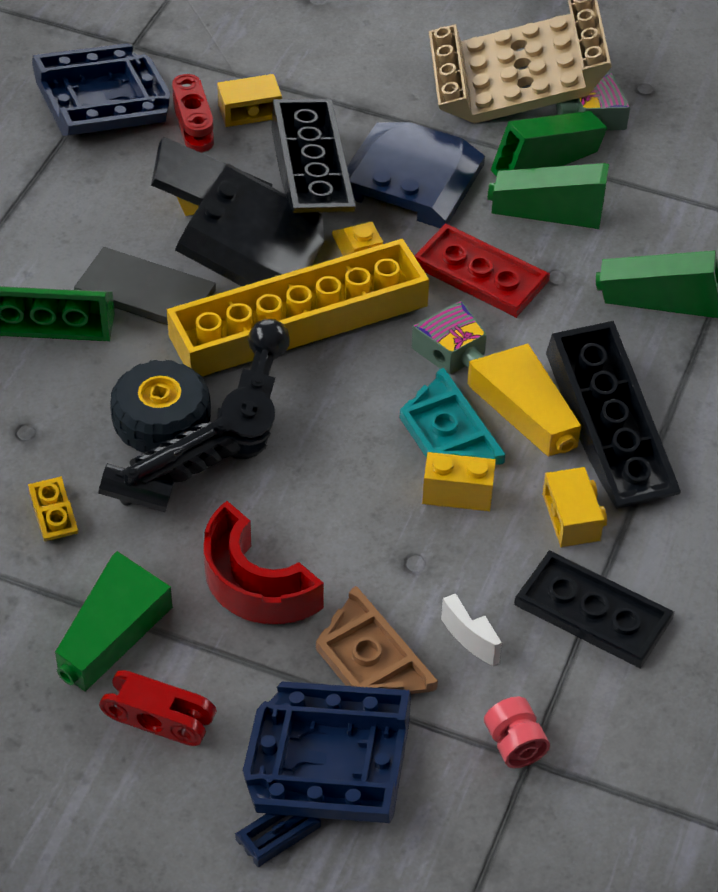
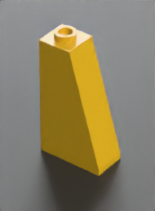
[467,343,581,457]

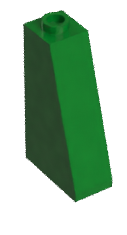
[491,111,607,177]
[487,163,609,229]
[596,250,718,318]
[55,551,173,692]

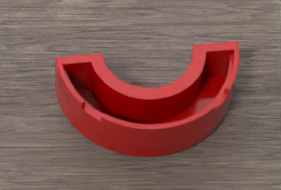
[203,501,324,624]

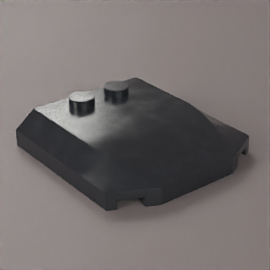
[175,163,325,287]

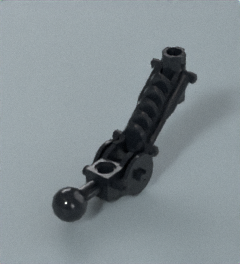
[98,318,290,512]

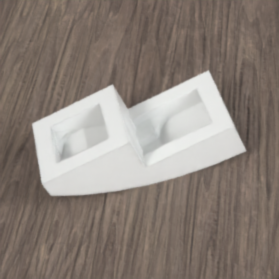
[441,593,502,666]

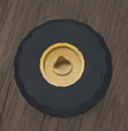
[110,360,211,453]

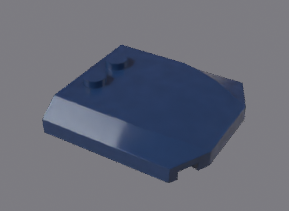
[32,43,171,136]
[347,122,485,228]
[243,681,411,823]

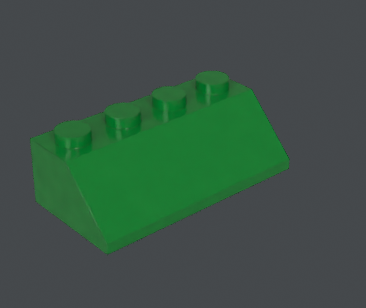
[0,286,115,341]

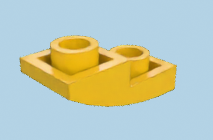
[28,476,78,542]

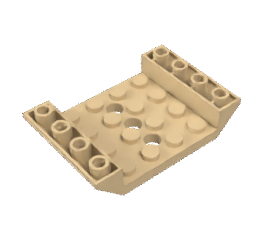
[429,0,612,124]

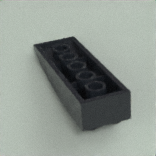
[271,99,356,213]
[546,321,681,509]

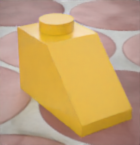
[332,221,383,256]

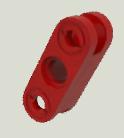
[172,74,214,153]
[99,670,217,746]

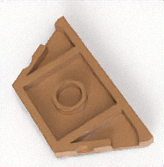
[316,586,438,694]

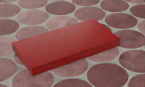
[414,223,550,318]

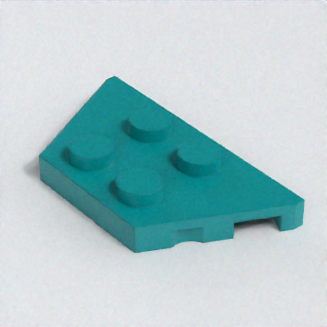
[399,368,505,465]

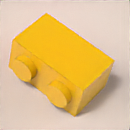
[217,74,282,127]
[422,452,496,511]
[542,467,607,547]

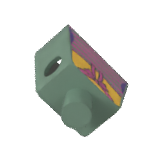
[556,72,630,131]
[412,300,487,374]

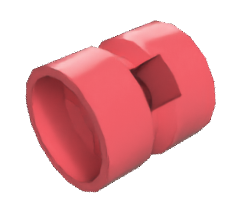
[484,696,550,769]

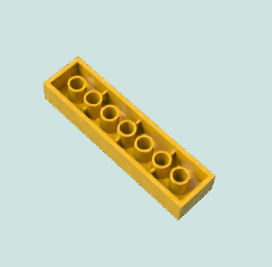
[167,238,429,376]

